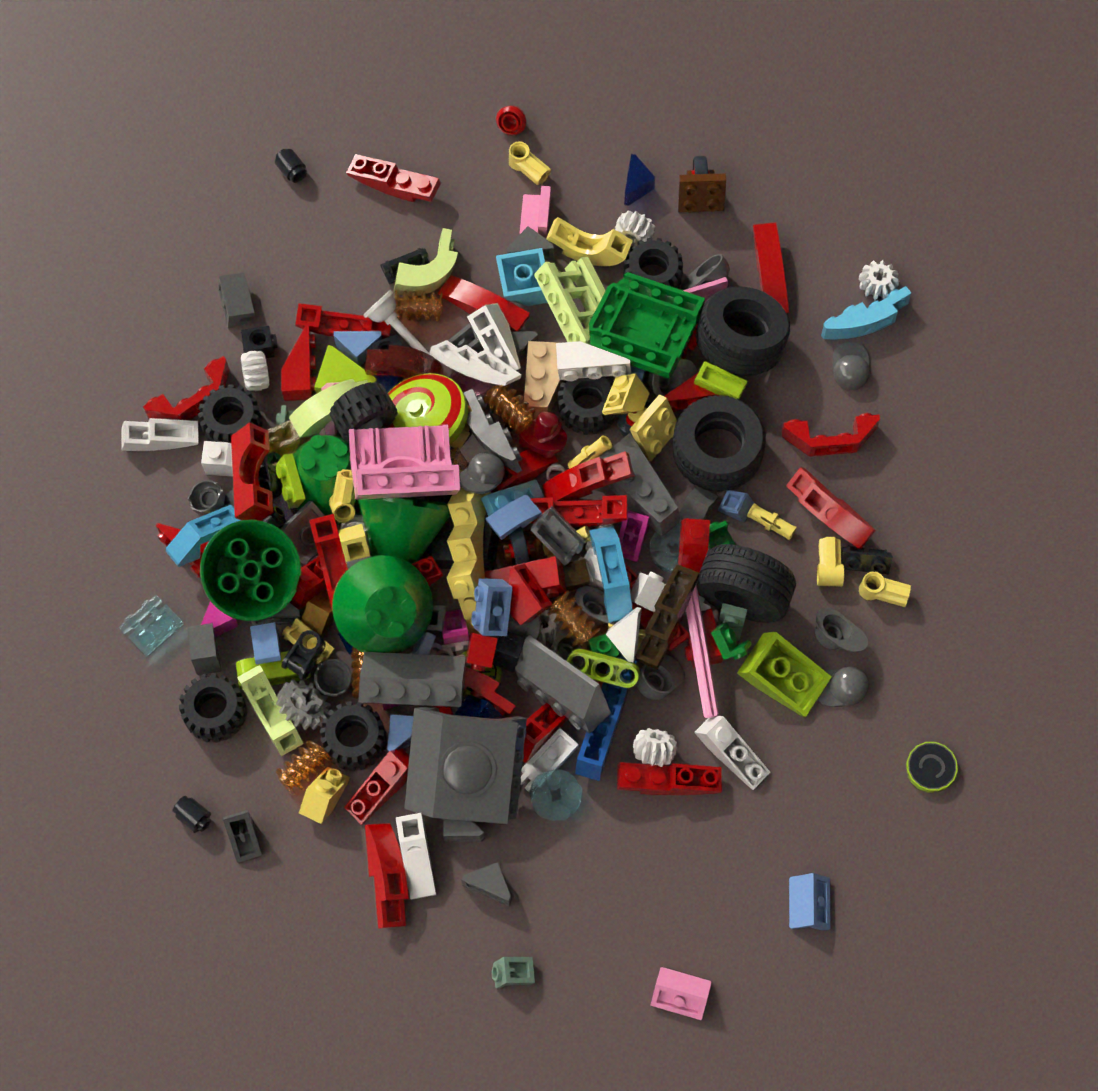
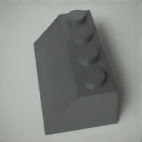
[515,635,611,734]
[359,652,466,708]

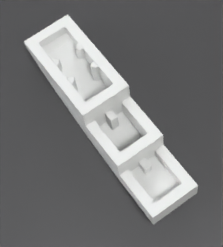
[429,340,521,386]

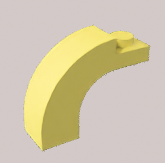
[546,217,633,266]

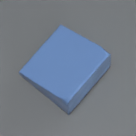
[718,490,754,522]

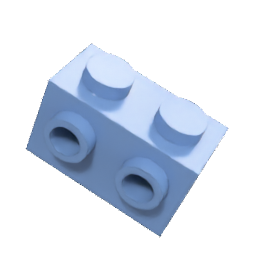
[471,578,512,636]

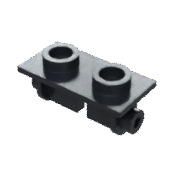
[380,248,430,284]
[841,545,893,575]

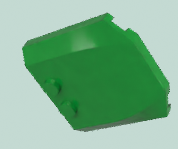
[589,272,705,379]

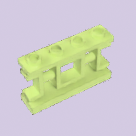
[534,257,605,345]

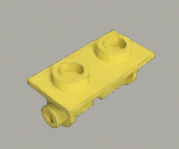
[282,618,335,665]

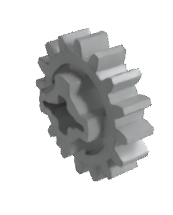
[276,680,331,730]

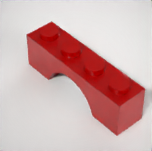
[231,422,273,521]
[309,514,348,608]

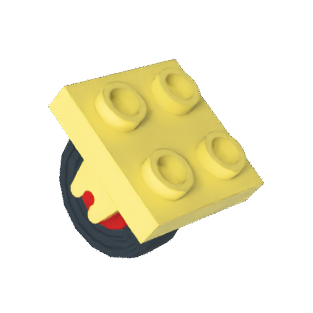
[617,395,677,462]

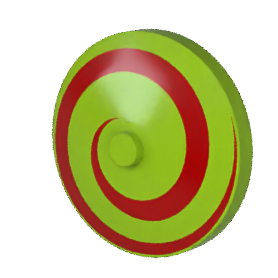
[388,373,468,445]

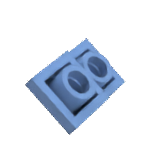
[486,495,542,540]

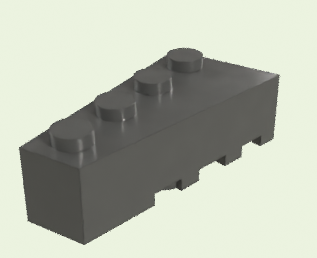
[601,433,680,537]

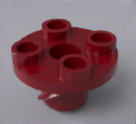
[519,411,567,458]

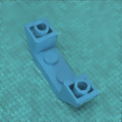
[166,505,241,567]
[589,526,633,623]

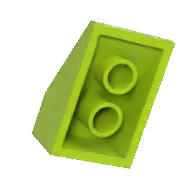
[737,632,832,717]

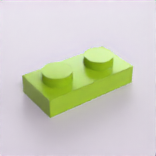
[276,453,305,509]

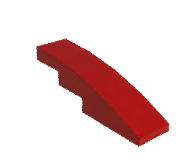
[753,222,789,314]
[438,275,530,332]

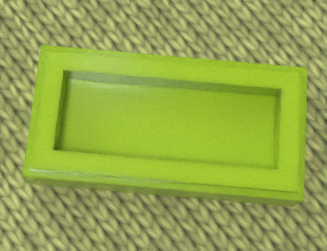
[694,361,748,399]

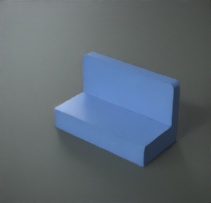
[789,873,830,931]

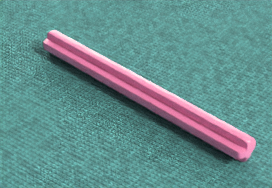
[686,583,719,718]

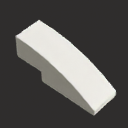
[121,418,198,451]

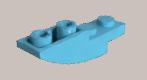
[821,286,911,340]

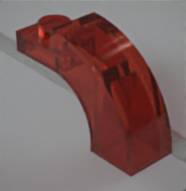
[365,345,444,379]

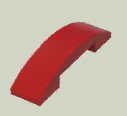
[295,303,391,339]
[530,495,627,527]

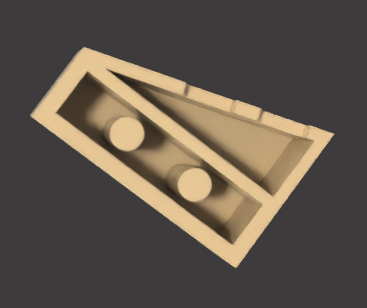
[523,341,565,419]

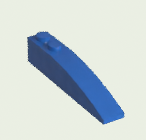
[575,650,637,781]

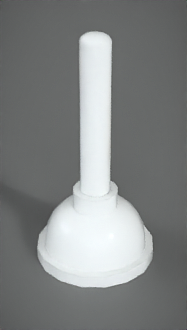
[363,290,431,361]

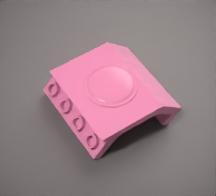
[349,425,460,500]

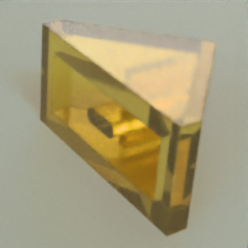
[265,420,300,457]

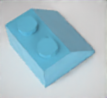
[496,248,548,306]

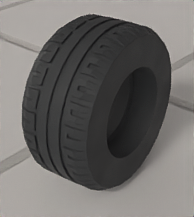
[696,286,791,376]
[672,395,766,491]
[697,544,797,623]

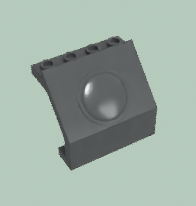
[404,706,527,824]

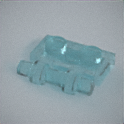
[118,595,184,657]

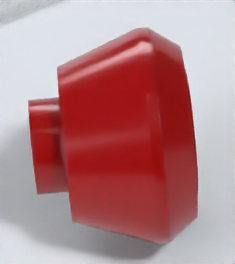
[496,105,526,136]

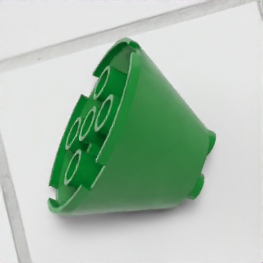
[292,435,361,525]
[358,497,451,564]
[200,520,301,621]
[332,555,433,653]

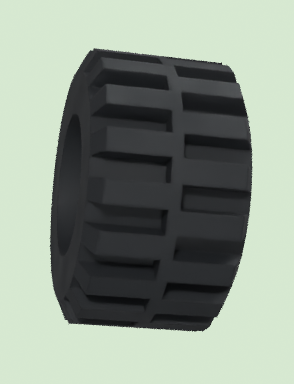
[624,238,683,289]
[558,376,617,435]
[330,382,398,443]
[198,385,262,443]
[179,673,246,743]
[320,701,386,771]

